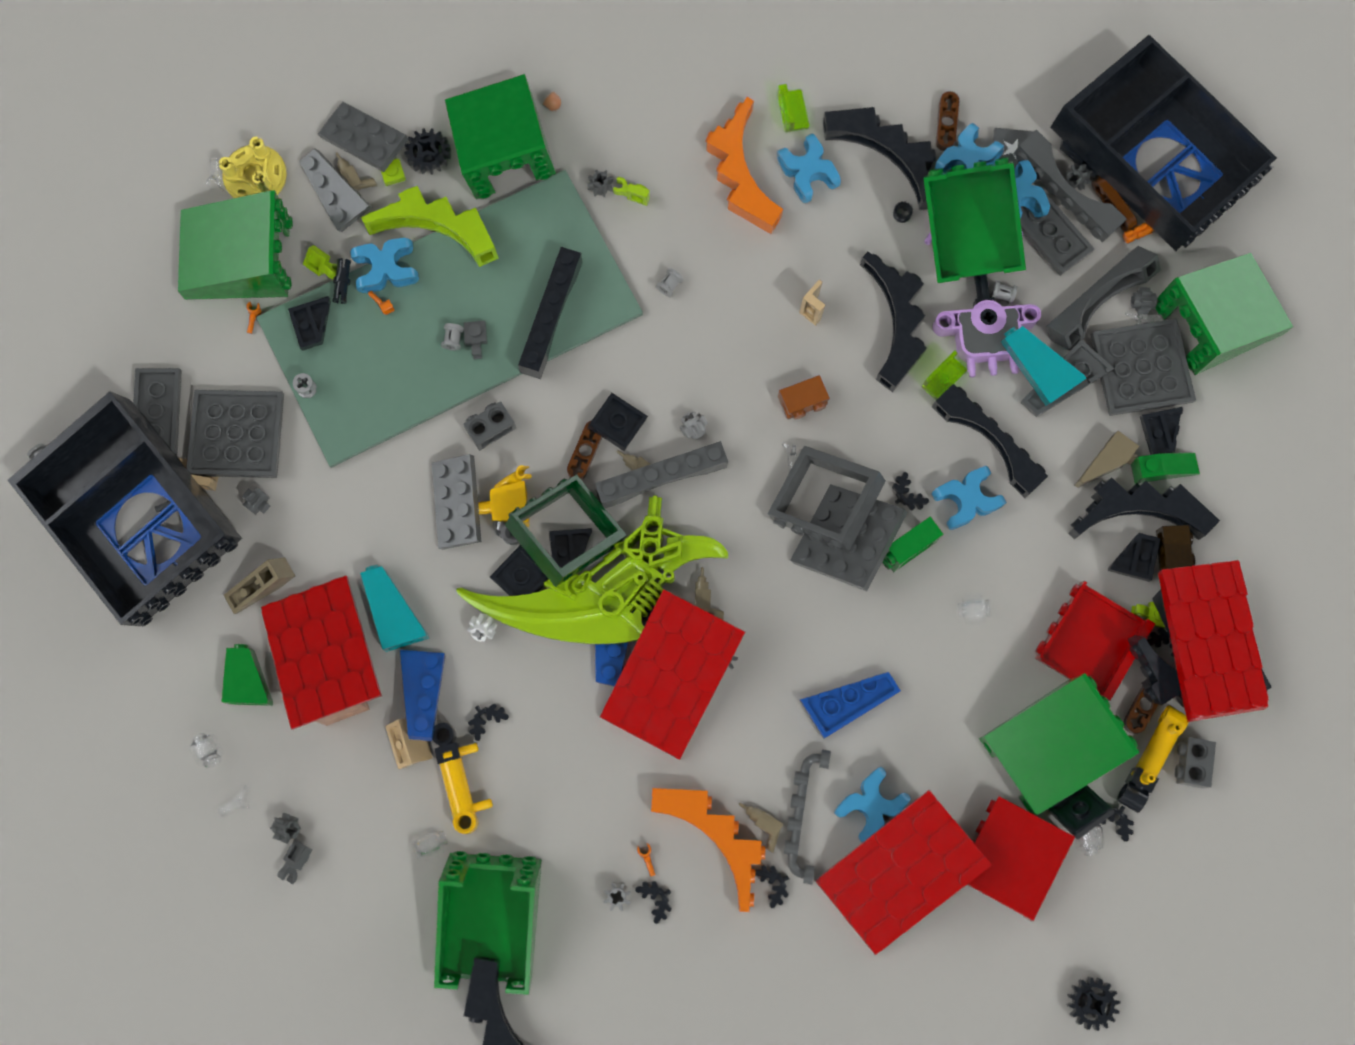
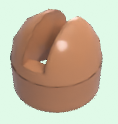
[543,92,561,111]

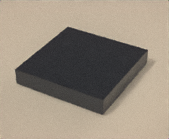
[588,393,648,451]
[490,545,548,596]
[1048,785,1114,840]

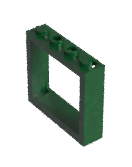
[505,474,627,587]

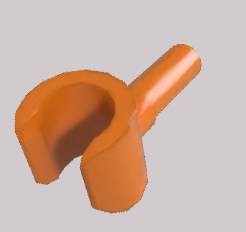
[368,291,395,315]
[246,302,262,334]
[637,843,656,877]

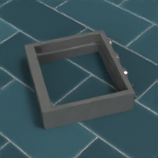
[768,446,886,551]

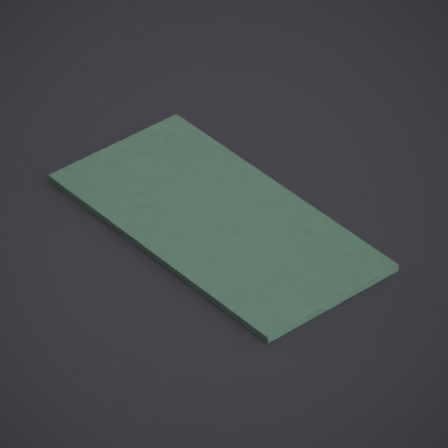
[256,170,643,468]

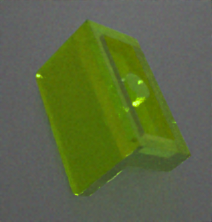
[777,84,810,133]
[921,350,967,400]

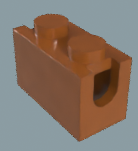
[778,375,830,420]

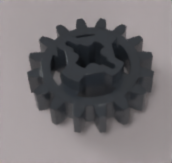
[404,128,451,175]
[1067,977,1120,1031]

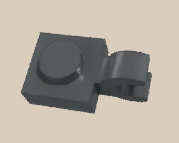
[463,320,488,360]
[277,839,312,884]

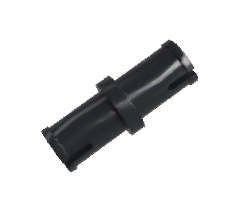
[332,258,351,304]

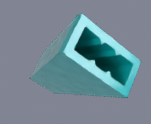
[1001,326,1087,406]
[360,565,429,653]

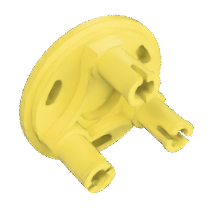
[219,137,287,198]

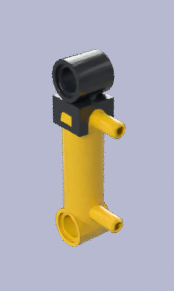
[1116,705,1189,813]
[432,723,493,834]

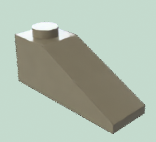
[1074,431,1139,488]
[223,557,295,614]

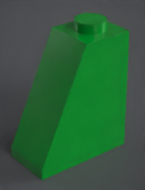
[221,644,273,706]

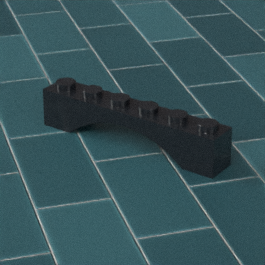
[518,247,583,379]
[932,384,1048,498]

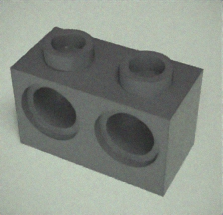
[463,401,516,451]
[1175,737,1216,789]

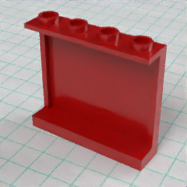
[1035,581,1156,701]
[967,796,1075,922]

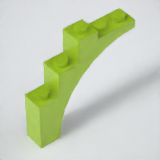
[361,185,499,267]

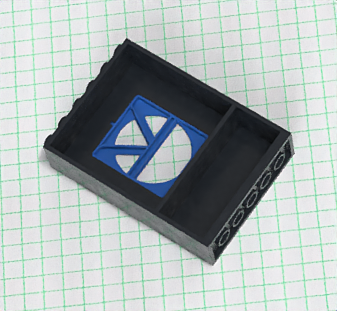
[1050,34,1277,251]
[7,391,242,627]

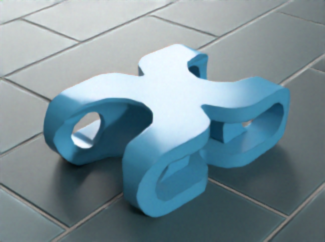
[935,123,1005,172]
[777,134,841,203]
[1014,160,1050,218]
[350,238,419,293]
[931,466,1007,530]
[834,767,911,842]

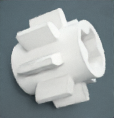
[468,613,497,642]

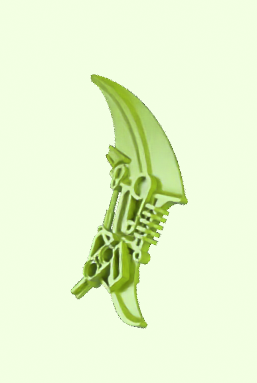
[456,496,729,644]

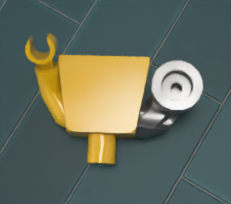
[478,465,532,545]

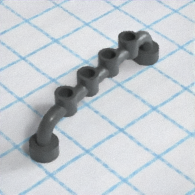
[784,749,831,885]

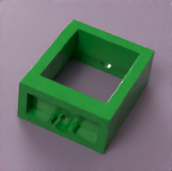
[882,516,944,573]

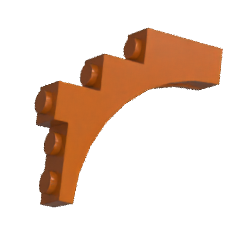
[705,97,784,234]
[651,788,765,912]

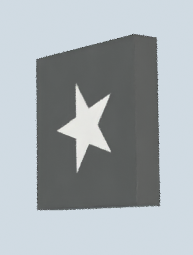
[993,128,1034,170]

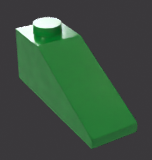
[1131,453,1200,484]

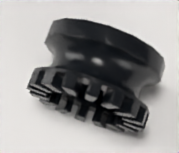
[893,201,913,223]

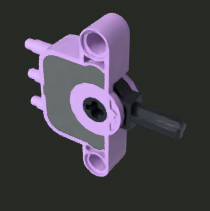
[933,274,1041,378]

